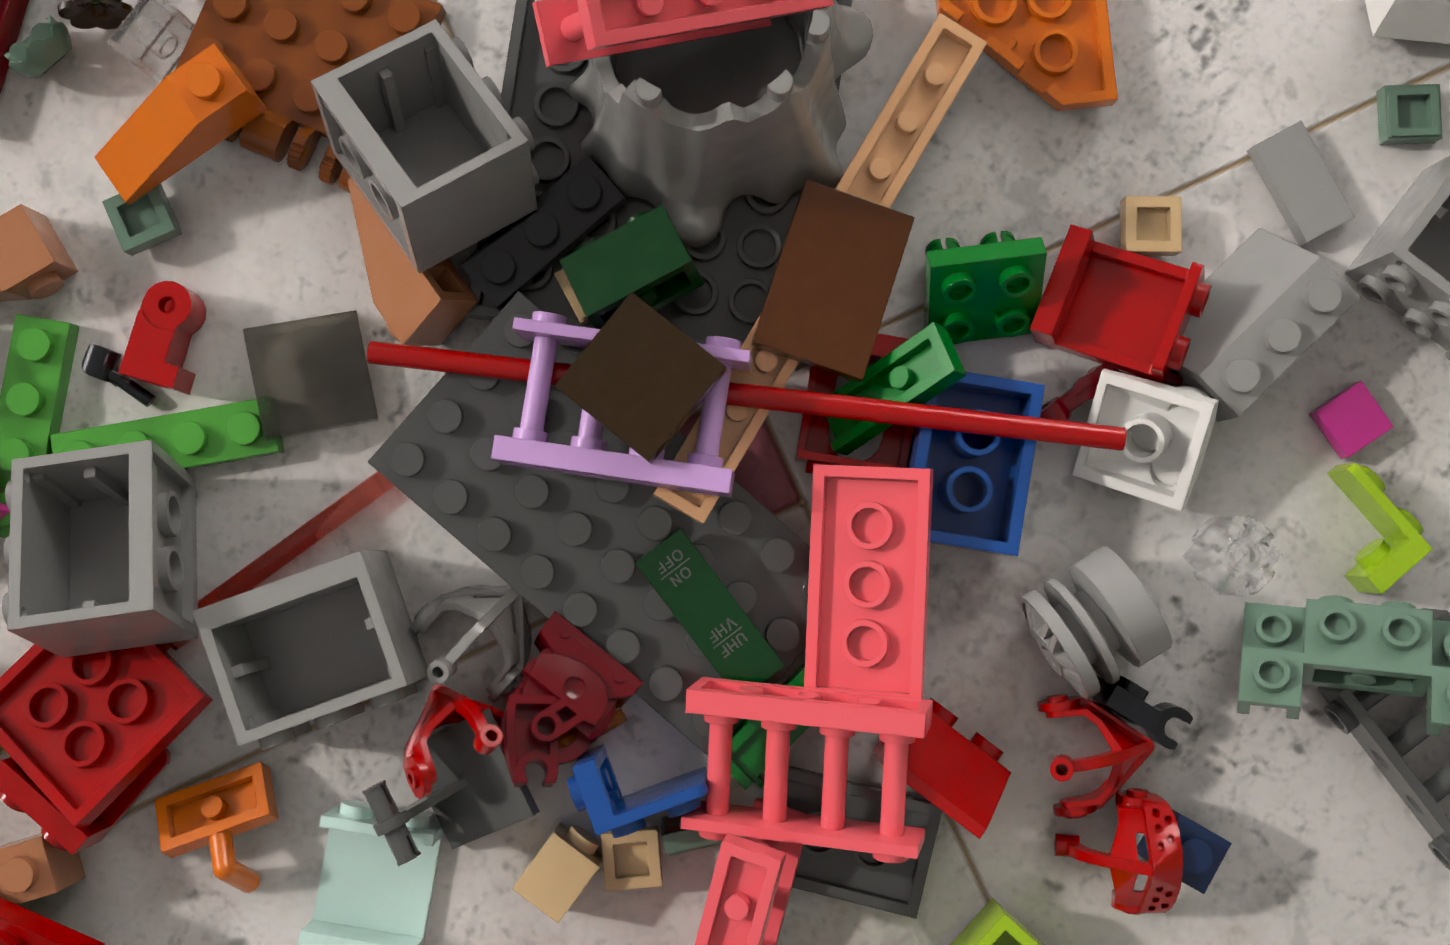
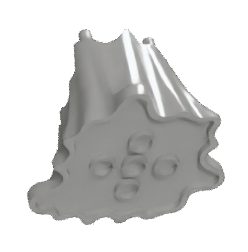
[534,0,873,248]

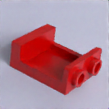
[1030,224,1212,384]

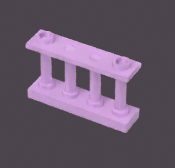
[491,311,752,498]

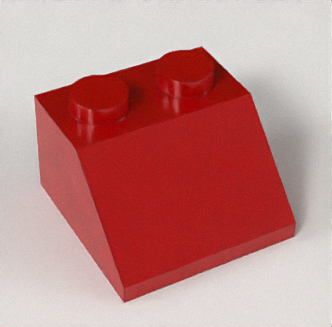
[872,698,1011,839]

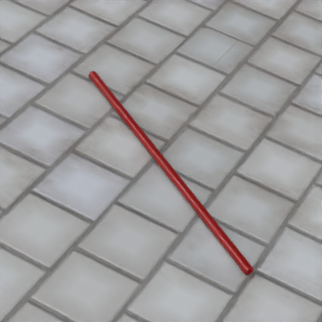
[367,341,1127,451]

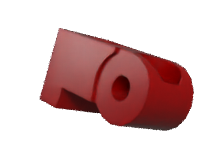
[118,281,206,395]

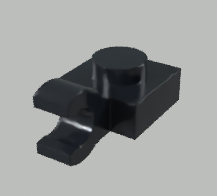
[1091,675,1193,750]

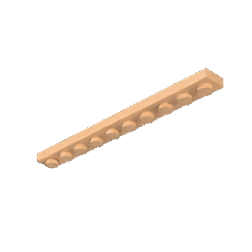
[653,13,988,524]

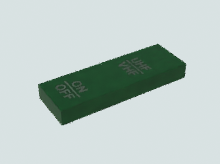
[635,528,785,683]

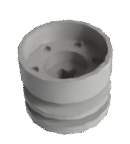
[1019,546,1172,700]

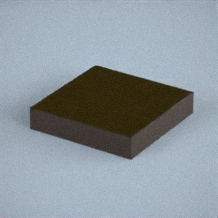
[555,292,727,464]

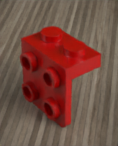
[0,748,171,855]

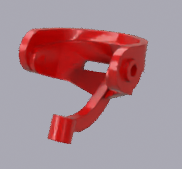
[403,684,503,799]
[1037,694,1155,819]
[1054,788,1183,915]

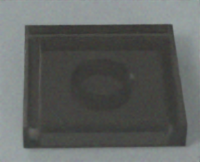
[243,310,378,441]

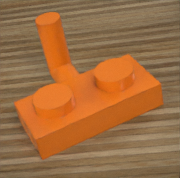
[154,762,279,893]

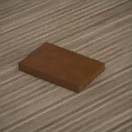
[751,179,915,382]

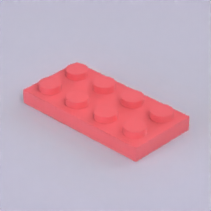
[804,464,933,699]

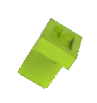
[1328,463,1433,594]

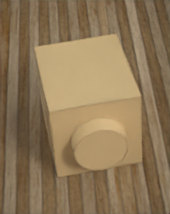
[512,823,603,923]

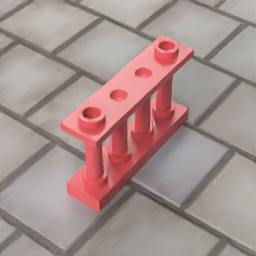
[532,0,834,67]
[681,677,933,863]
[695,797,804,945]

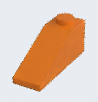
[94,43,268,205]

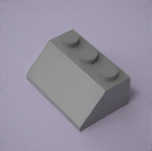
[1169,228,1361,422]

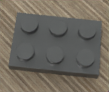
[787,765,942,919]

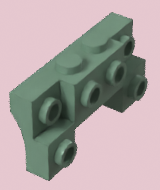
[1237,595,1450,736]

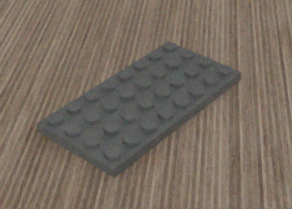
[368,291,810,756]

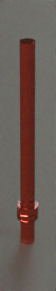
[160,471,394,651]

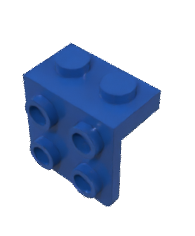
[567,744,709,838]

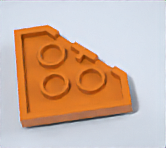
[935,0,1118,111]

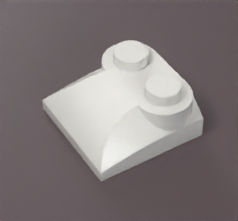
[1072,369,1219,511]

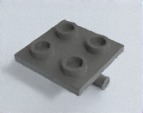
[362,708,540,866]

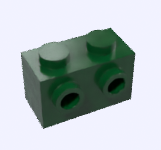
[559,204,705,329]

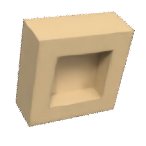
[1120,196,1182,256]
[601,825,663,892]

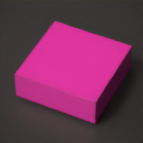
[1309,381,1394,459]

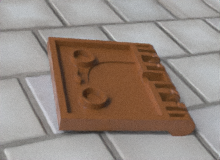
[175,0,446,193]

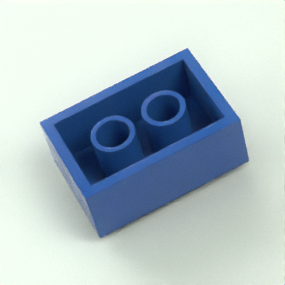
[907,372,1045,556]

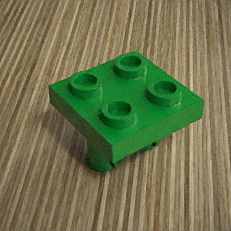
[923,231,1047,344]

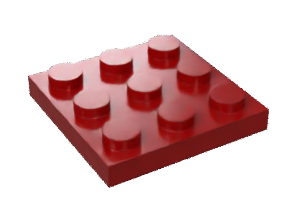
[0,644,213,829]

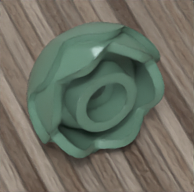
[4,15,72,78]

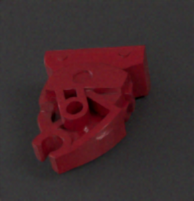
[500,611,643,787]

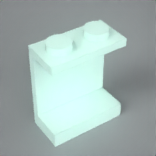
[298,800,444,945]

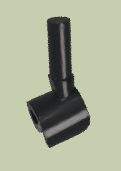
[82,344,156,407]

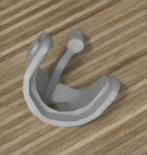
[410,585,532,703]

